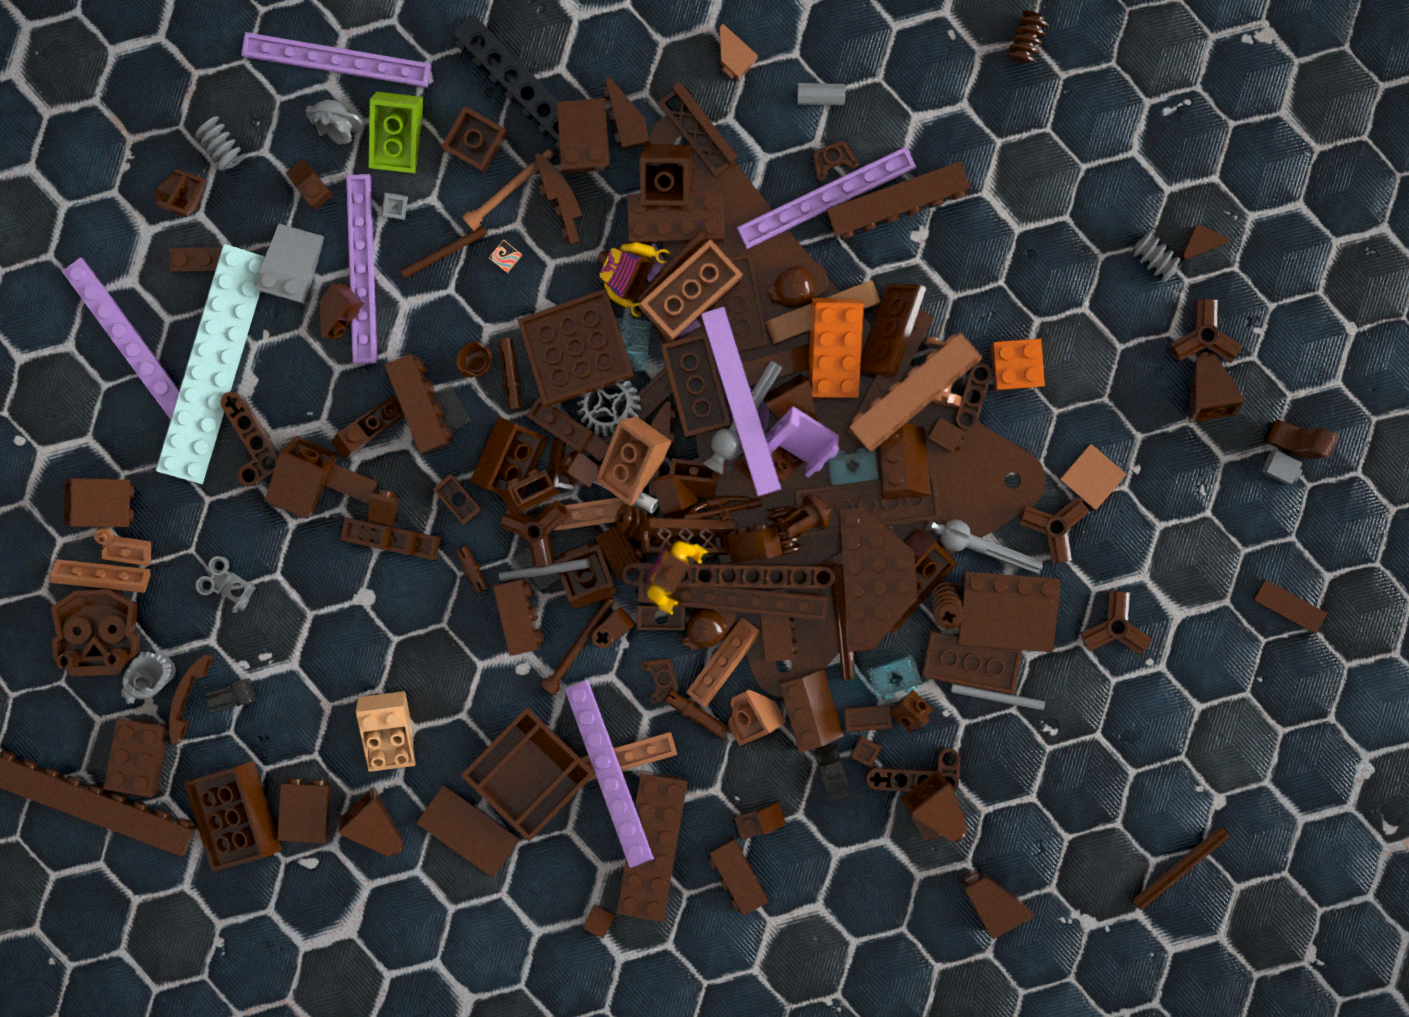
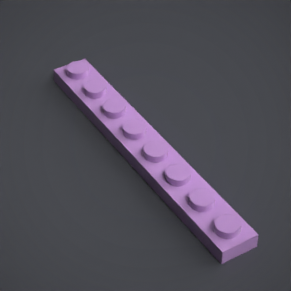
[62,257,179,420]
[565,680,654,868]

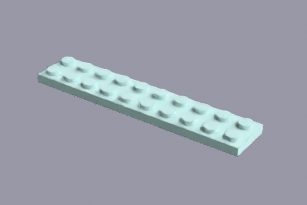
[155,244,265,484]

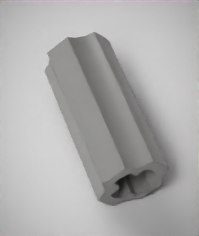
[797,83,846,106]

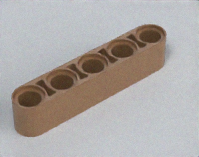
[765,280,881,345]

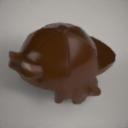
[767,261,828,307]
[682,608,736,650]

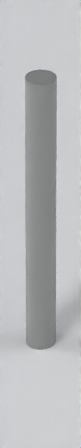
[499,559,590,582]
[951,683,1045,710]

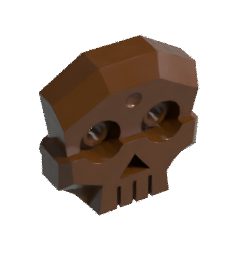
[51,589,140,676]

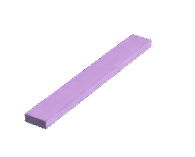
[241,32,432,88]
[736,147,916,250]
[346,174,378,364]
[701,307,781,496]

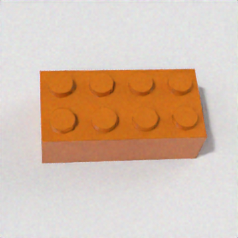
[808,298,864,398]

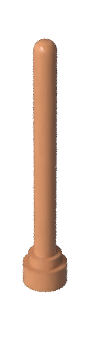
[462,149,554,231]

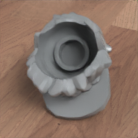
[305,100,363,144]
[122,651,177,704]

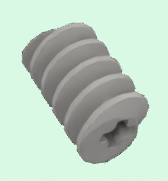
[195,116,245,170]
[1133,230,1184,283]

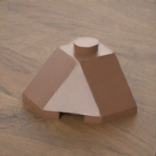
[728,690,787,746]

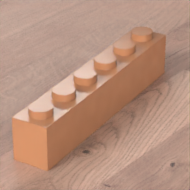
[850,333,982,452]

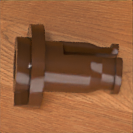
[778,494,832,541]

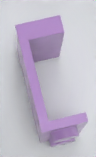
[765,407,839,478]

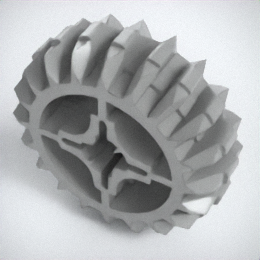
[577,380,641,438]

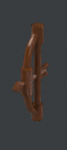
[682,492,762,522]

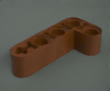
[221,392,279,486]
[1266,420,1339,459]
[865,746,960,792]

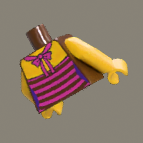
[597,242,671,317]
[644,542,707,615]

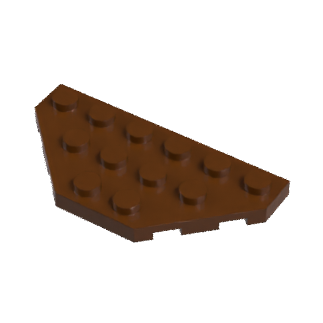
[840,508,918,652]

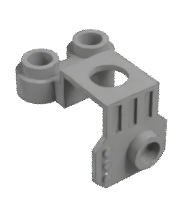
[196,556,256,613]

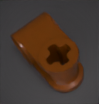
[592,606,636,648]

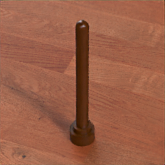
[540,597,614,695]

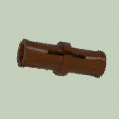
[455,545,489,594]

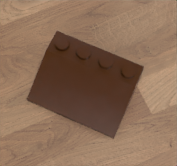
[958,572,1060,652]
[183,760,282,872]

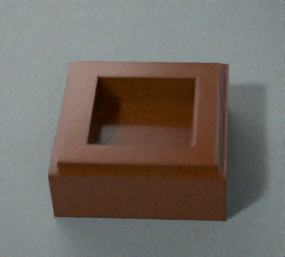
[850,736,882,768]

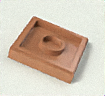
[1059,444,1127,510]

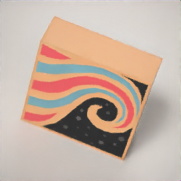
[489,240,522,273]

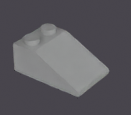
[255,224,325,305]

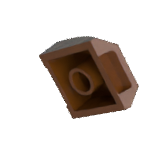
[555,543,617,608]

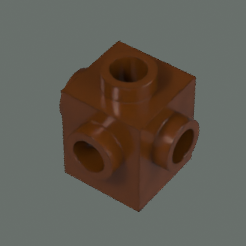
[890,690,933,733]

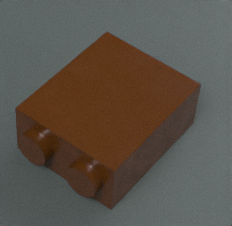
[277,777,332,843]

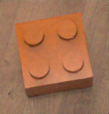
[990,339,1045,391]

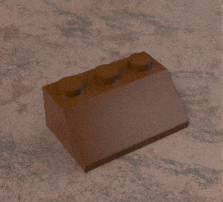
[470,416,549,499]
[879,423,931,499]
[779,668,843,753]

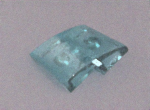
[616,317,652,372]

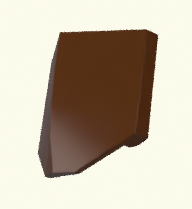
[154,169,207,217]

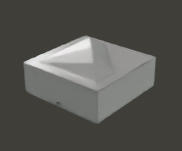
[381,192,408,220]

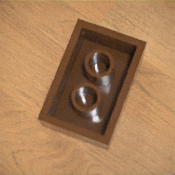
[493,578,544,656]
[104,716,169,797]

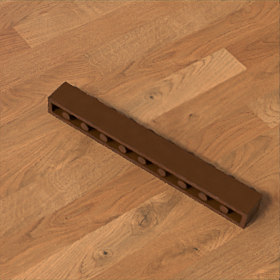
[0,751,197,857]

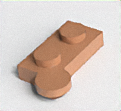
[93,527,151,566]

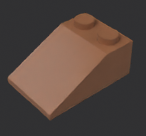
[595,417,671,506]

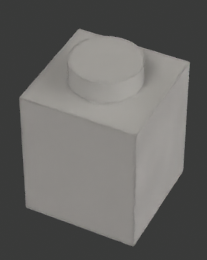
[1261,450,1302,484]

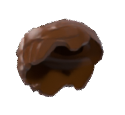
[455,342,492,378]

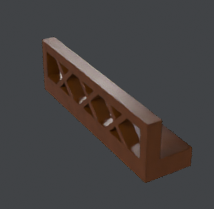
[658,82,738,177]
[639,518,735,555]

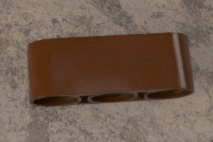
[953,363,992,431]

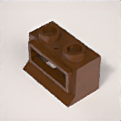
[500,469,561,517]

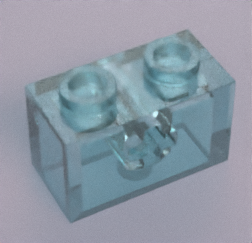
[827,447,879,486]
[867,655,922,700]

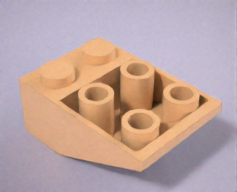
[356,691,416,772]

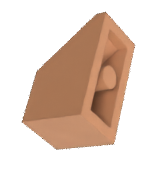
[720,24,758,81]

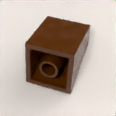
[640,144,693,206]
[264,436,339,519]
[63,478,134,527]
[960,870,1035,939]

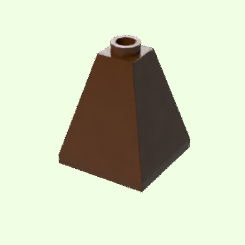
[1188,352,1244,423]
[764,374,817,421]
[901,769,968,842]
[339,786,404,857]

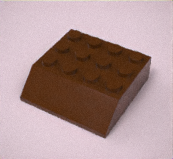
[461,707,595,841]

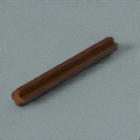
[831,565,855,680]
[1133,827,1229,910]

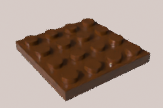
[517,288,635,408]

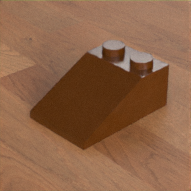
[557,98,611,174]

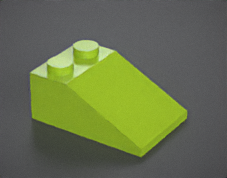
[369,92,423,173]

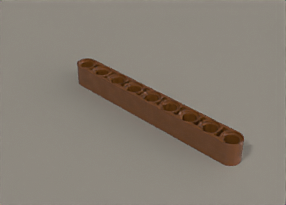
[621,562,835,589]

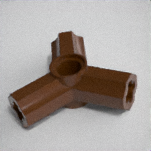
[1169,299,1242,363]
[1018,497,1089,564]
[501,500,569,567]
[1080,591,1152,655]

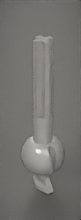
[703,361,782,474]
[925,519,1043,574]

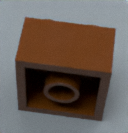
[441,106,508,175]

